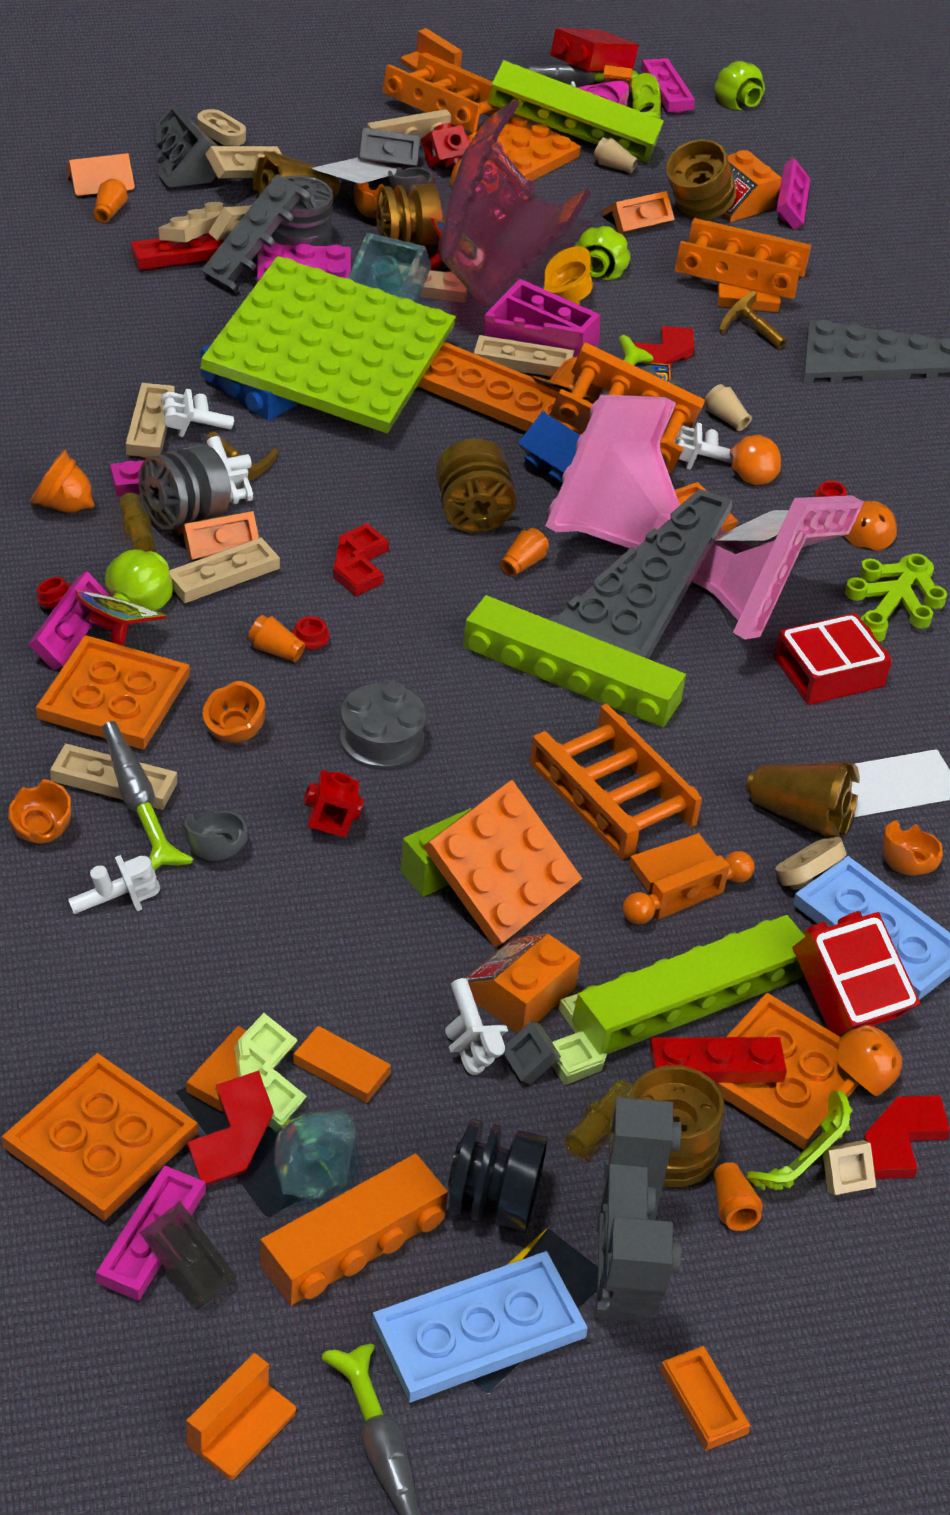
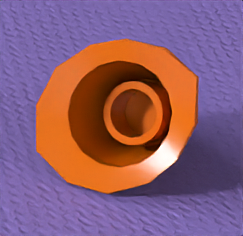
[30,449,95,513]

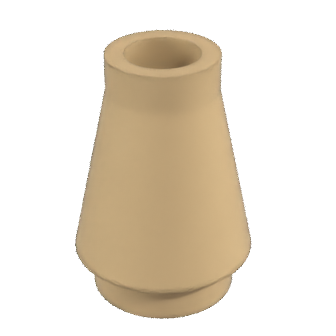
[593,137,638,174]
[705,384,752,431]

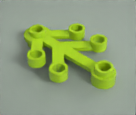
[845,554,947,642]

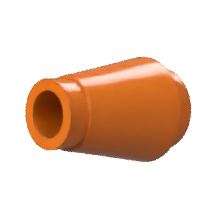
[93,179,128,223]
[499,528,549,577]
[247,615,306,663]
[714,1162,763,1231]

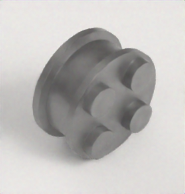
[340,682,426,770]

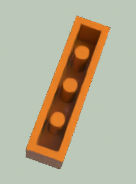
[260,1153,448,1306]

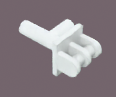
[161,389,234,437]
[675,423,733,470]
[207,436,253,504]
[68,855,160,914]
[445,978,508,1075]

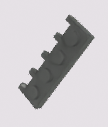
[202,174,311,293]

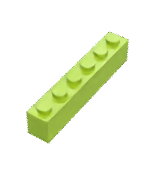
[488,60,664,164]
[463,595,687,728]
[572,915,805,1055]

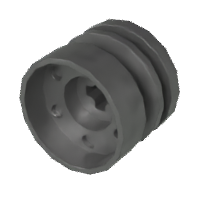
[271,176,333,246]
[139,444,231,529]

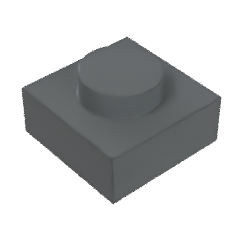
[504,1021,561,1085]

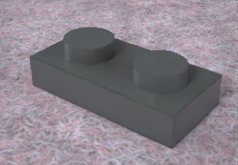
[358,128,420,167]

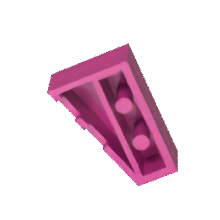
[484,279,600,357]

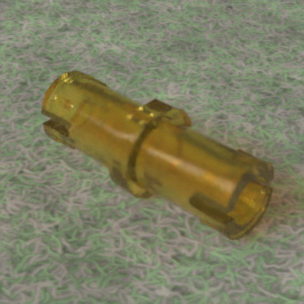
[119,493,155,552]
[565,1080,633,1158]

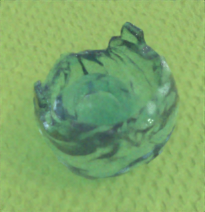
[275,1110,356,1199]

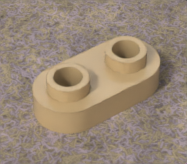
[197,109,246,146]
[775,837,847,890]

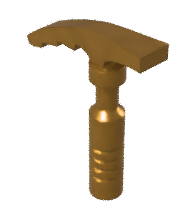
[719,290,787,349]
[206,432,278,481]

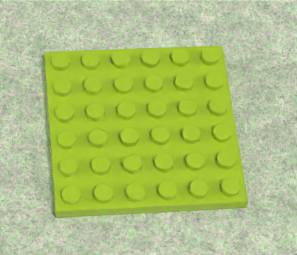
[200,256,456,434]

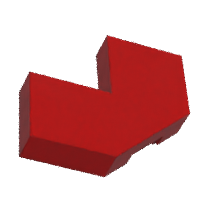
[633,326,694,368]
[333,523,389,597]
[187,1070,274,1187]
[863,1095,950,1179]

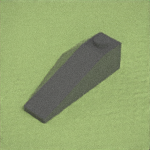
[155,103,218,187]

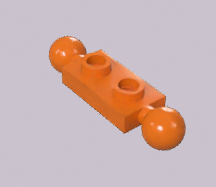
[622,851,755,925]

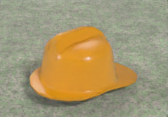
[544,246,593,305]

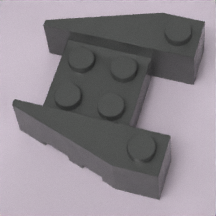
[594,1097,681,1323]

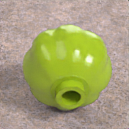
[714,61,765,110]
[575,226,631,280]
[105,549,173,611]

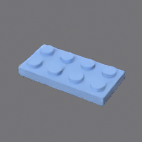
[793,856,950,1000]
[372,1251,588,1403]

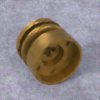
[666,139,736,220]
[376,183,442,253]
[436,439,516,533]
[629,1066,724,1187]

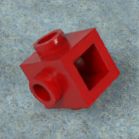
[420,123,470,168]
[303,770,364,838]

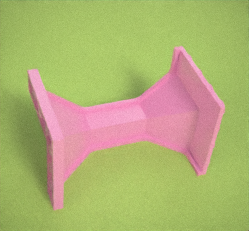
[545,395,864,639]

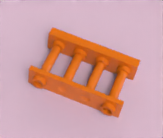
[382,53,512,133]
[675,218,812,299]
[549,342,705,473]
[529,703,702,861]

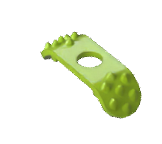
[631,73,661,119]
[746,1090,852,1191]

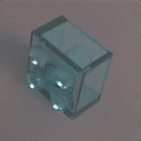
[348,233,431,303]

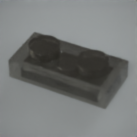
[139,1201,237,1310]

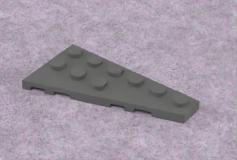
[803,319,950,384]
[548,489,732,659]

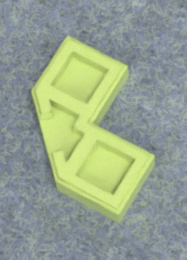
[552,994,607,1085]
[234,1013,307,1132]

